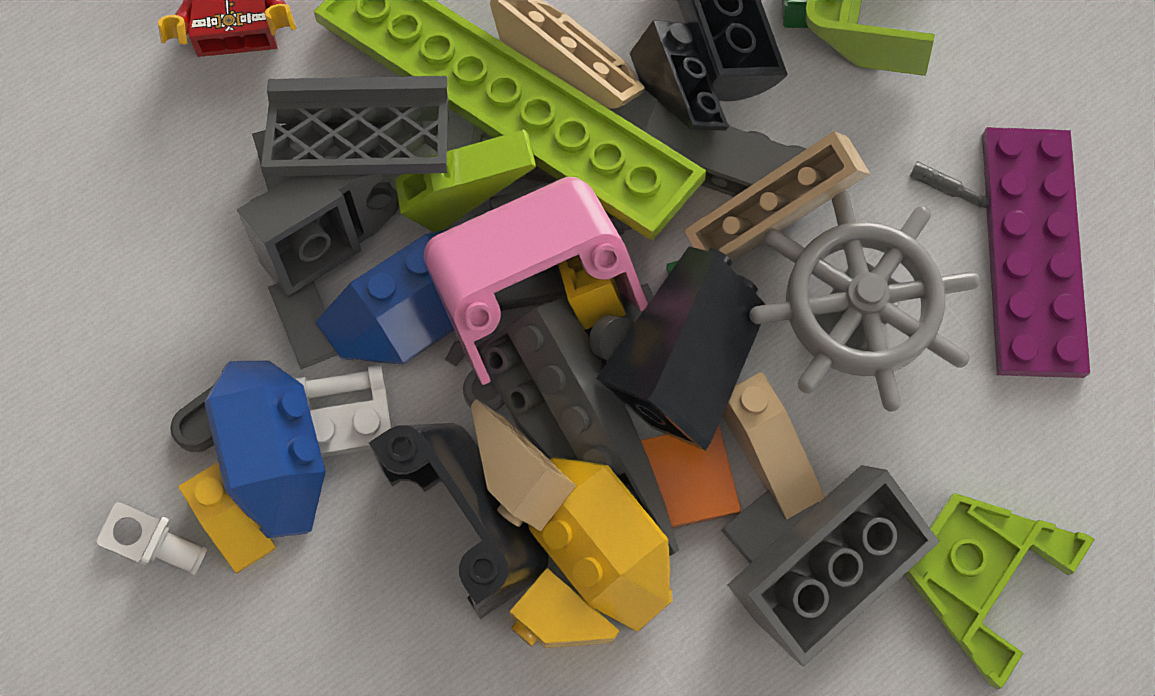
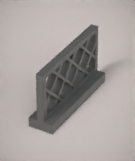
[261,76,449,177]

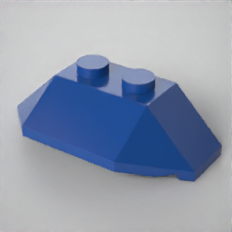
[315,229,454,365]
[204,360,326,539]

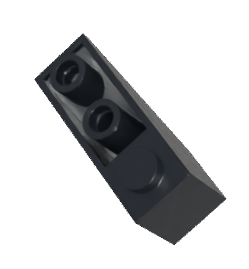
[629,20,729,131]

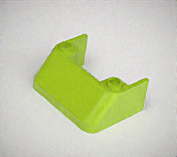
[805,0,935,76]

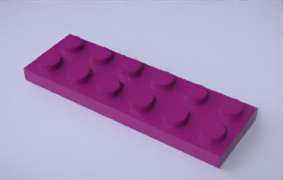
[982,127,1090,378]

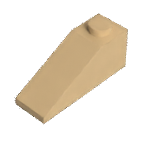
[722,372,825,520]
[471,399,576,531]

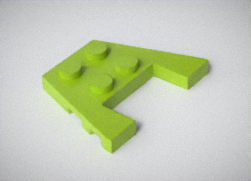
[905,493,1095,690]

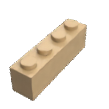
[684,131,870,262]

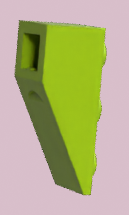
[395,130,536,232]

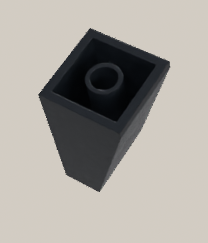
[596,247,766,451]

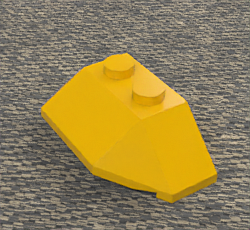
[528,457,673,632]

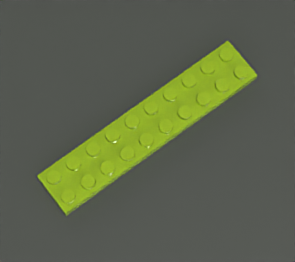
[314,0,706,241]

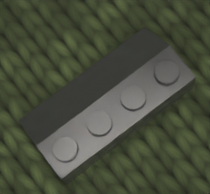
[727,465,940,667]

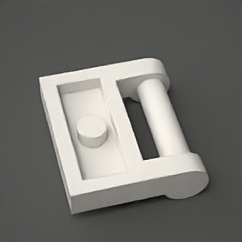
[295,364,392,458]

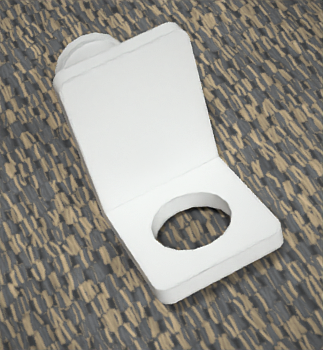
[96,502,207,575]

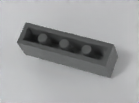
[645,101,806,197]

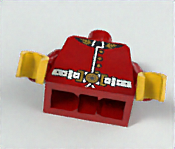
[158,0,296,57]

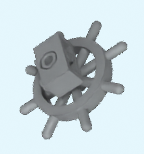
[749,190,981,412]

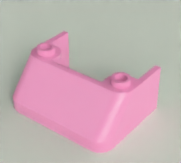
[423,177,648,385]

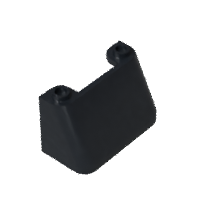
[369,423,549,619]

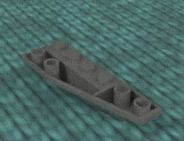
[476,296,679,556]

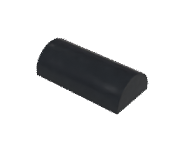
[677,0,788,102]

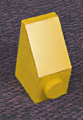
[178,462,277,574]
[509,568,620,648]

